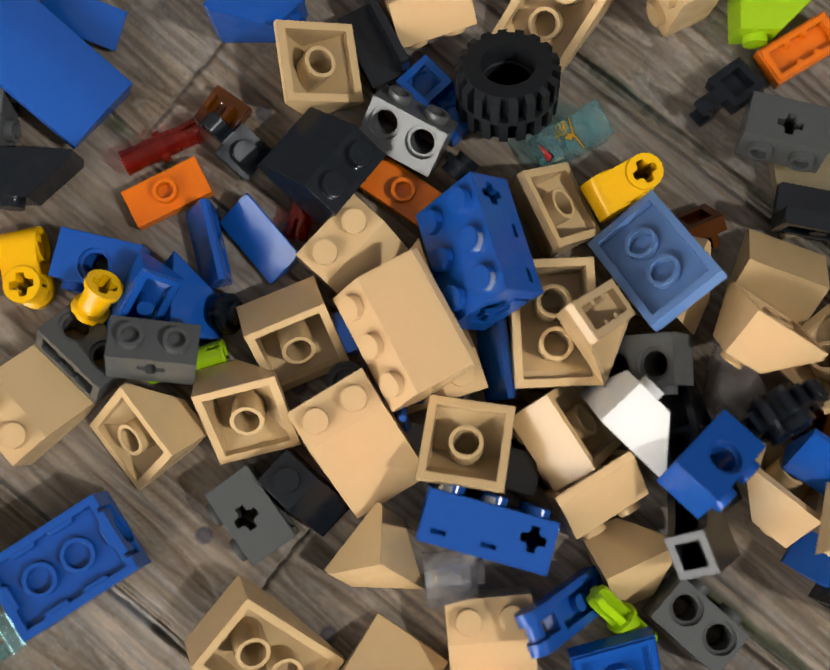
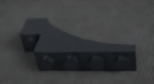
[658,355,742,581]

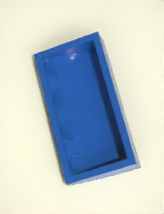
[0,0,133,150]

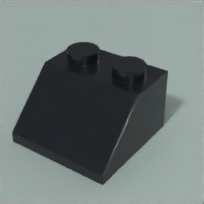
[257,107,386,224]

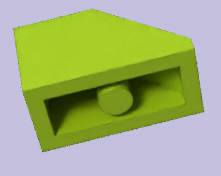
[727,0,812,49]

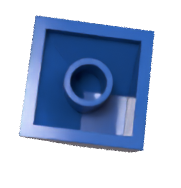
[203,0,308,43]

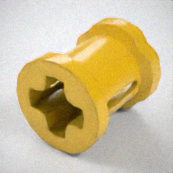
[70,269,124,326]

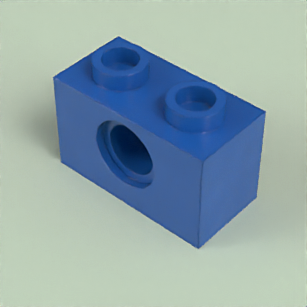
[48,227,153,293]
[656,409,766,519]

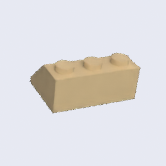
[333,248,479,412]

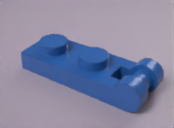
[514,566,603,659]

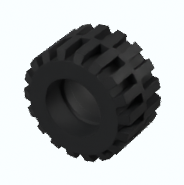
[455,29,561,142]

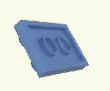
[587,190,728,333]

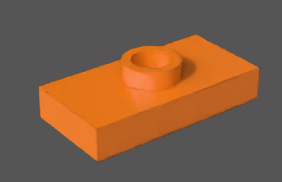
[752,11,830,89]
[121,156,215,231]
[359,156,443,230]

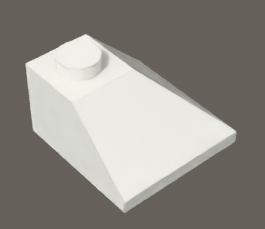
[579,370,670,477]

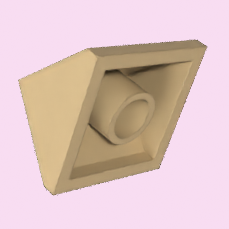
[273,19,364,115]
[510,162,601,259]
[721,228,830,326]
[416,395,516,493]

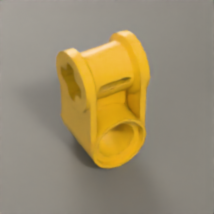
[579,153,664,223]
[0,226,56,309]

